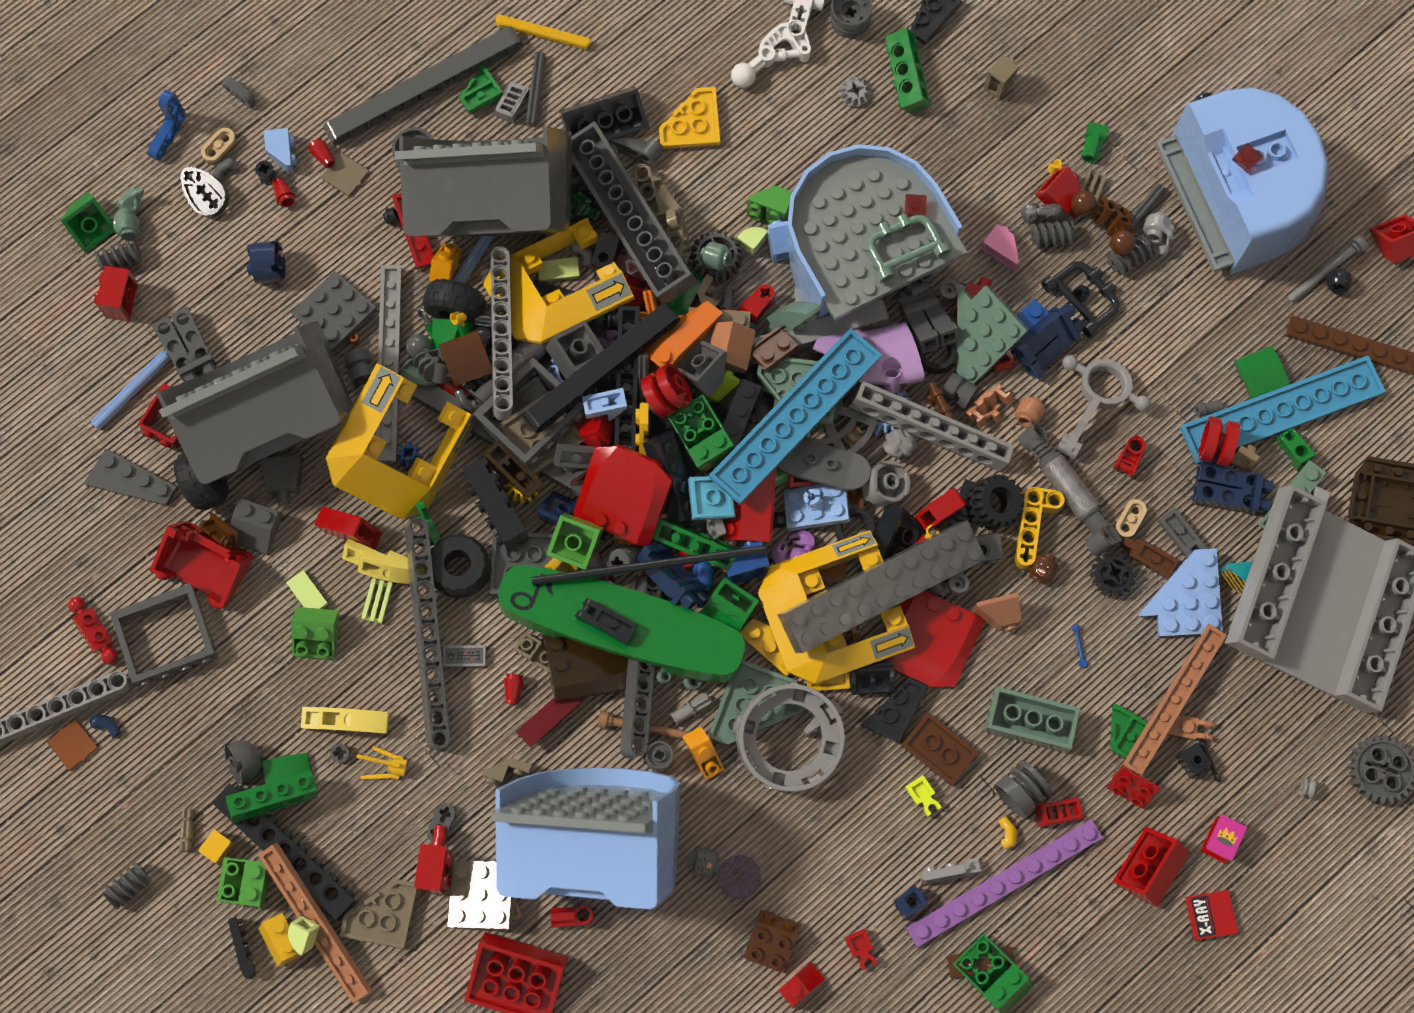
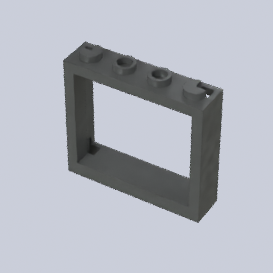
[473,357,585,469]
[110,583,218,688]

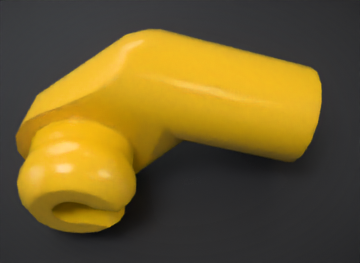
[998,815,1018,849]

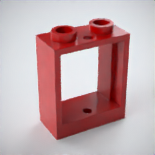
[137,383,180,449]

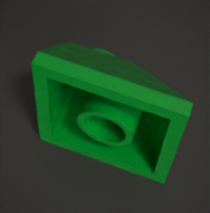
[60,192,115,253]

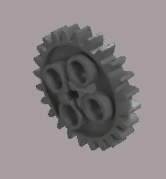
[1347,734,1414,805]

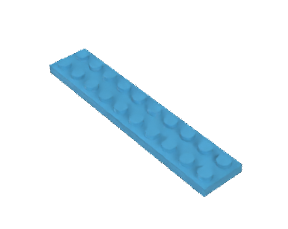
[709,328,882,505]
[1179,355,1386,465]

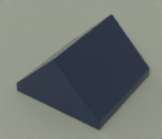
[537,490,577,527]

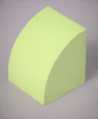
[737,227,768,256]
[288,916,320,956]

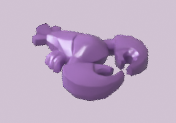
[771,531,825,582]

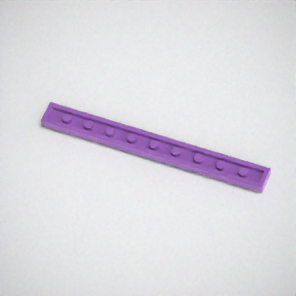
[906,819,1103,947]

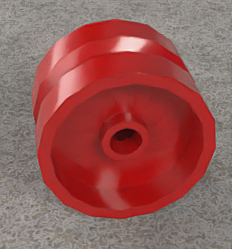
[641,363,692,418]
[1198,416,1240,468]

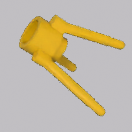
[357,746,408,780]

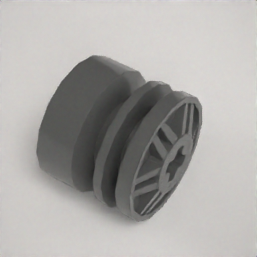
[830,0,872,38]
[994,760,1052,819]

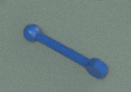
[1072,624,1087,668]

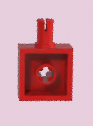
[414,825,454,895]

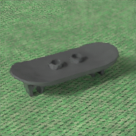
[777,439,871,491]

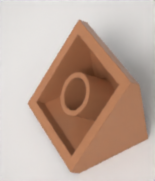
[710,321,756,371]

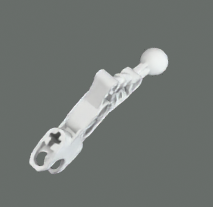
[731,0,825,88]

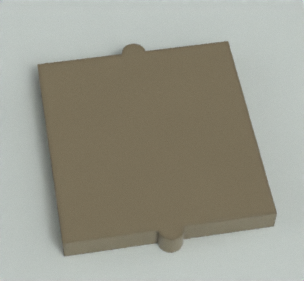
[321,152,369,197]

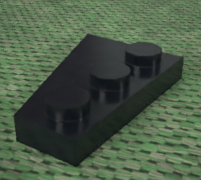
[861,677,928,744]

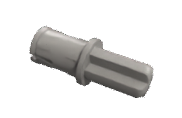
[670,693,712,725]

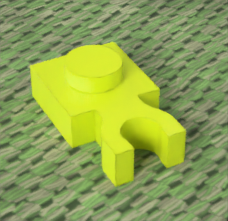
[905,775,942,817]

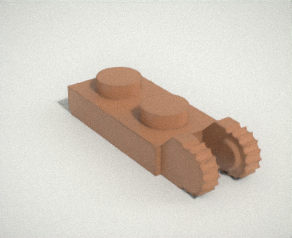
[1166,715,1215,742]

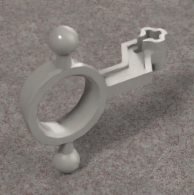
[1056,355,1151,459]

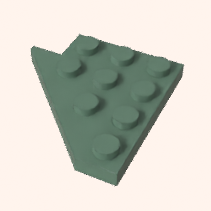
[957,285,1029,385]
[757,357,837,438]
[708,660,806,746]

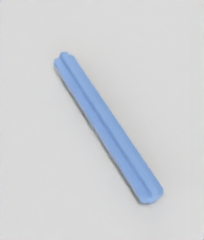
[453,236,495,283]
[91,351,171,429]

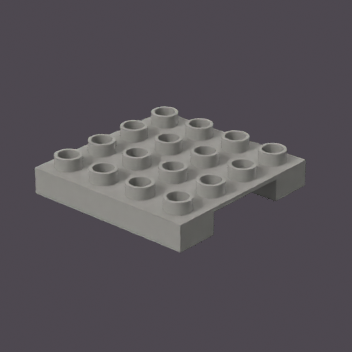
[1225,485,1414,713]

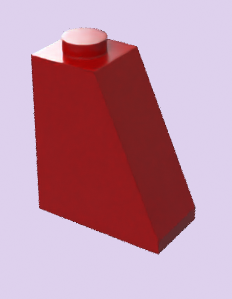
[575,414,615,447]
[314,506,382,550]

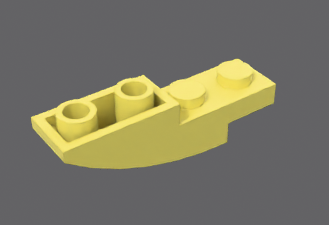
[342,539,425,584]
[301,707,389,734]

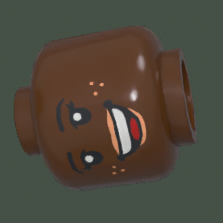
[1027,552,1059,585]

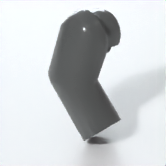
[213,158,238,181]
[455,389,482,414]

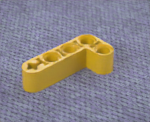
[1014,487,1065,570]

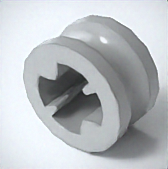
[1300,777,1316,798]

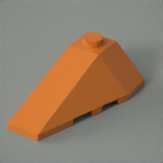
[642,301,723,368]

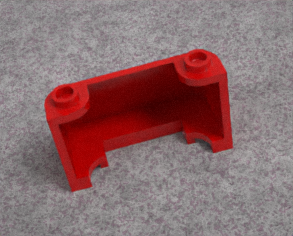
[149,521,254,609]

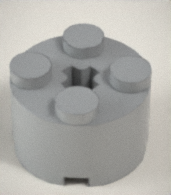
[862,460,910,507]

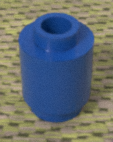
[692,562,715,593]

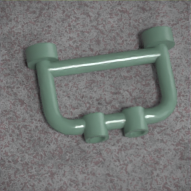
[867,213,952,283]

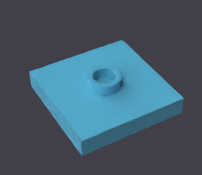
[688,476,735,520]

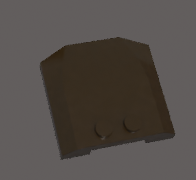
[1347,456,1414,546]
[541,633,628,703]

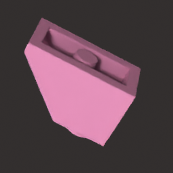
[981,224,1019,271]

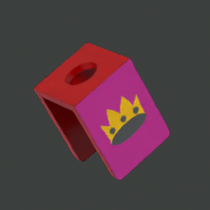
[1200,814,1247,864]

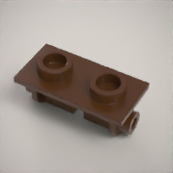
[199,512,239,550]

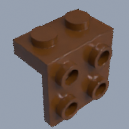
[744,910,801,973]

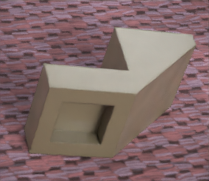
[697,274,718,308]
[482,758,533,786]

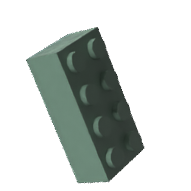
[984,686,1080,753]

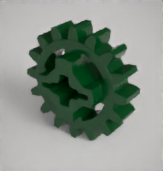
[571,188,603,220]

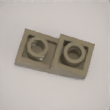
[513,632,550,674]

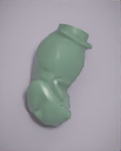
[113,188,144,241]

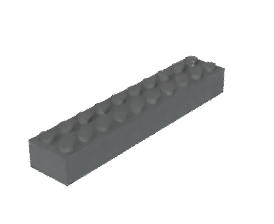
[571,121,698,304]
[777,520,986,654]

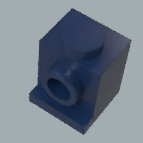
[892,885,928,920]

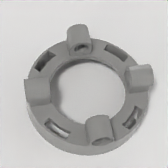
[733,682,845,792]

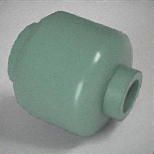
[700,242,732,271]

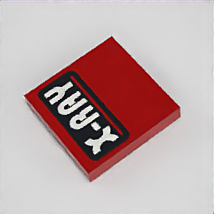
[1185,890,1238,941]

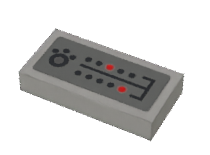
[443,645,486,668]

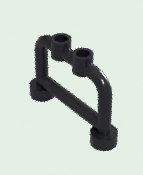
[1041,261,1120,339]

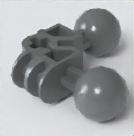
[406,334,452,384]

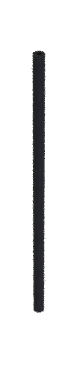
[532,545,766,585]

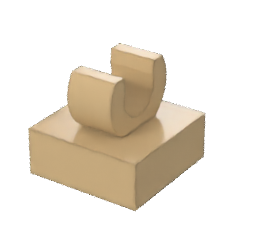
[841,424,865,449]
[1231,444,1259,472]

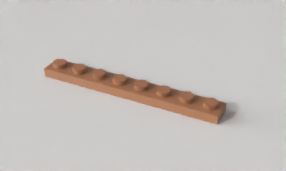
[1121,624,1227,776]
[258,842,372,1003]

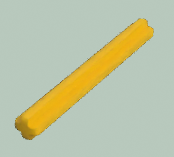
[495,14,590,49]

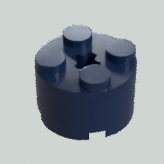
[247,241,286,284]

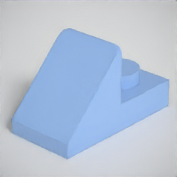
[582,388,627,421]

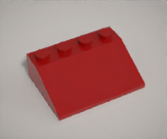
[464,932,569,1013]

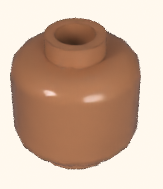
[1015,397,1045,428]

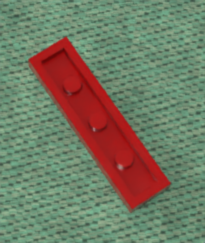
[392,193,434,270]

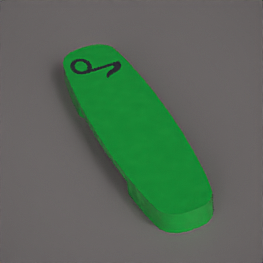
[498,565,745,683]

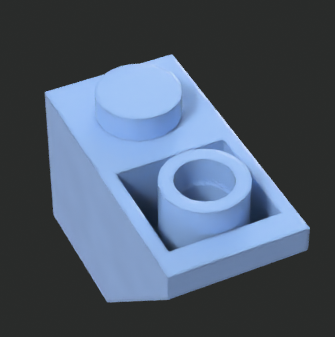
[264,128,297,173]
[767,220,789,262]

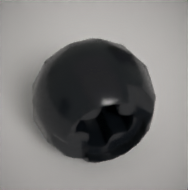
[1326,269,1353,294]

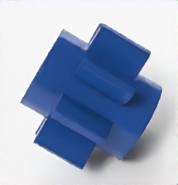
[396,442,423,469]

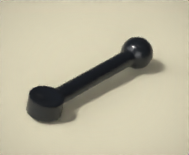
[1198,740,1222,783]

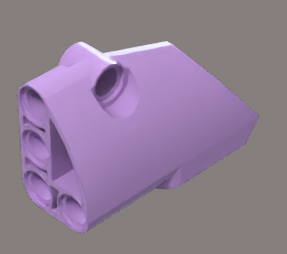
[813,322,924,393]

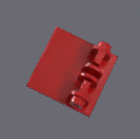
[1106,766,1160,809]

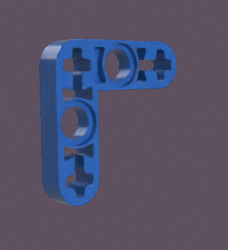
[147,90,186,161]

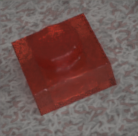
[1232,143,1263,173]
[904,194,927,217]

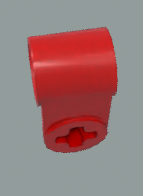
[738,284,774,324]
[1113,436,1146,478]

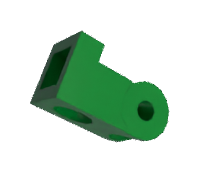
[1276,428,1316,471]

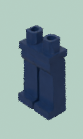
[1012,303,1085,380]
[1191,461,1273,515]
[634,543,710,610]

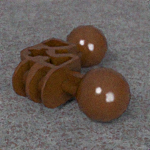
[1071,190,1137,256]

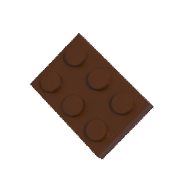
[901,712,979,787]

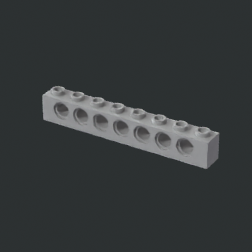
[849,381,1014,471]

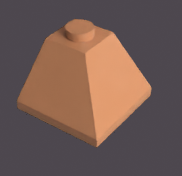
[972,592,1022,632]

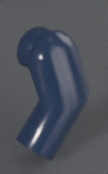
[90,714,121,738]

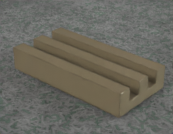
[1081,169,1107,200]

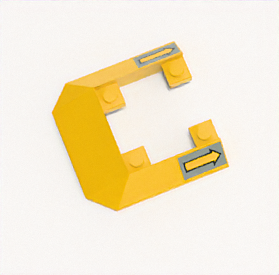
[483,218,634,344]
[326,363,476,520]
[758,530,915,685]

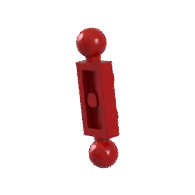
[68,596,118,665]

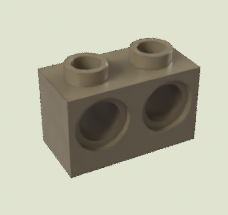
[984,55,1019,100]

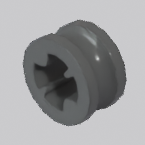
[330,744,351,763]

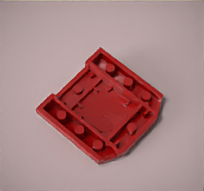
[573,445,674,546]
[884,591,985,688]

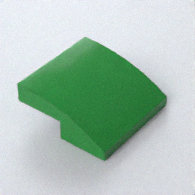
[1234,346,1290,399]
[262,753,311,784]

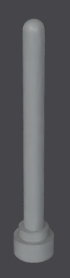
[1288,235,1368,301]

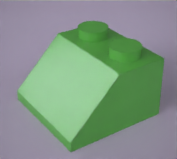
[546,513,604,570]

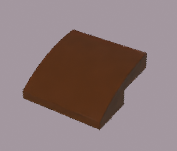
[439,330,492,386]

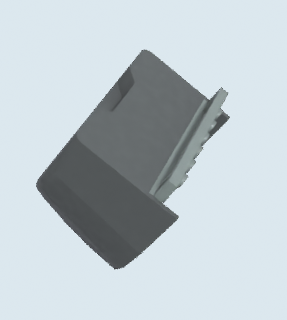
[394,127,571,237]
[156,321,353,484]

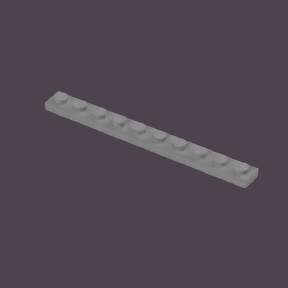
[376,265,402,463]

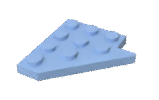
[1139,548,1223,637]

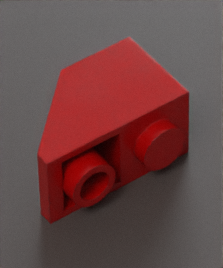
[915,487,967,531]

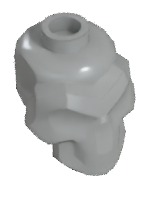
[1143,212,1174,256]
[883,429,918,460]

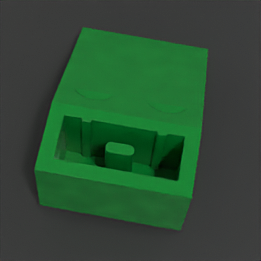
[668,394,736,474]
[700,577,759,633]
[953,934,1034,1013]

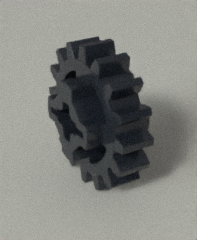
[1090,551,1137,598]

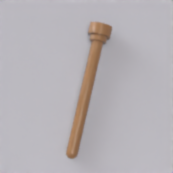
[597,710,690,739]

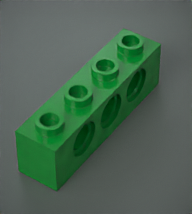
[885,28,931,114]
[653,518,739,571]
[225,770,318,823]

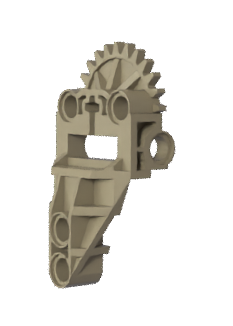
[625,164,690,259]

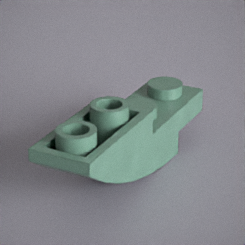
[762,301,822,335]
[1258,460,1326,529]

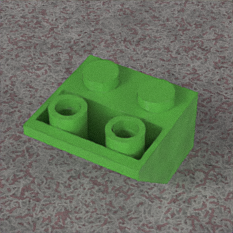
[747,186,792,225]
[291,607,339,660]
[216,857,270,909]

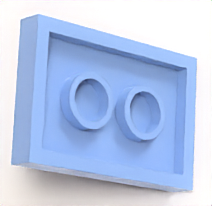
[784,484,850,531]

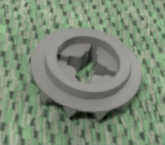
[839,76,871,107]

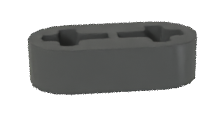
[222,76,256,107]
[427,803,456,842]

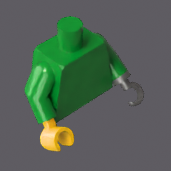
[417,308,474,350]

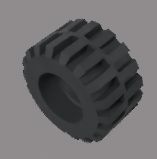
[966,474,1024,530]

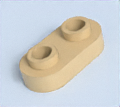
[201,128,236,164]
[1115,499,1147,539]

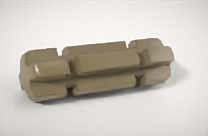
[179,809,195,852]

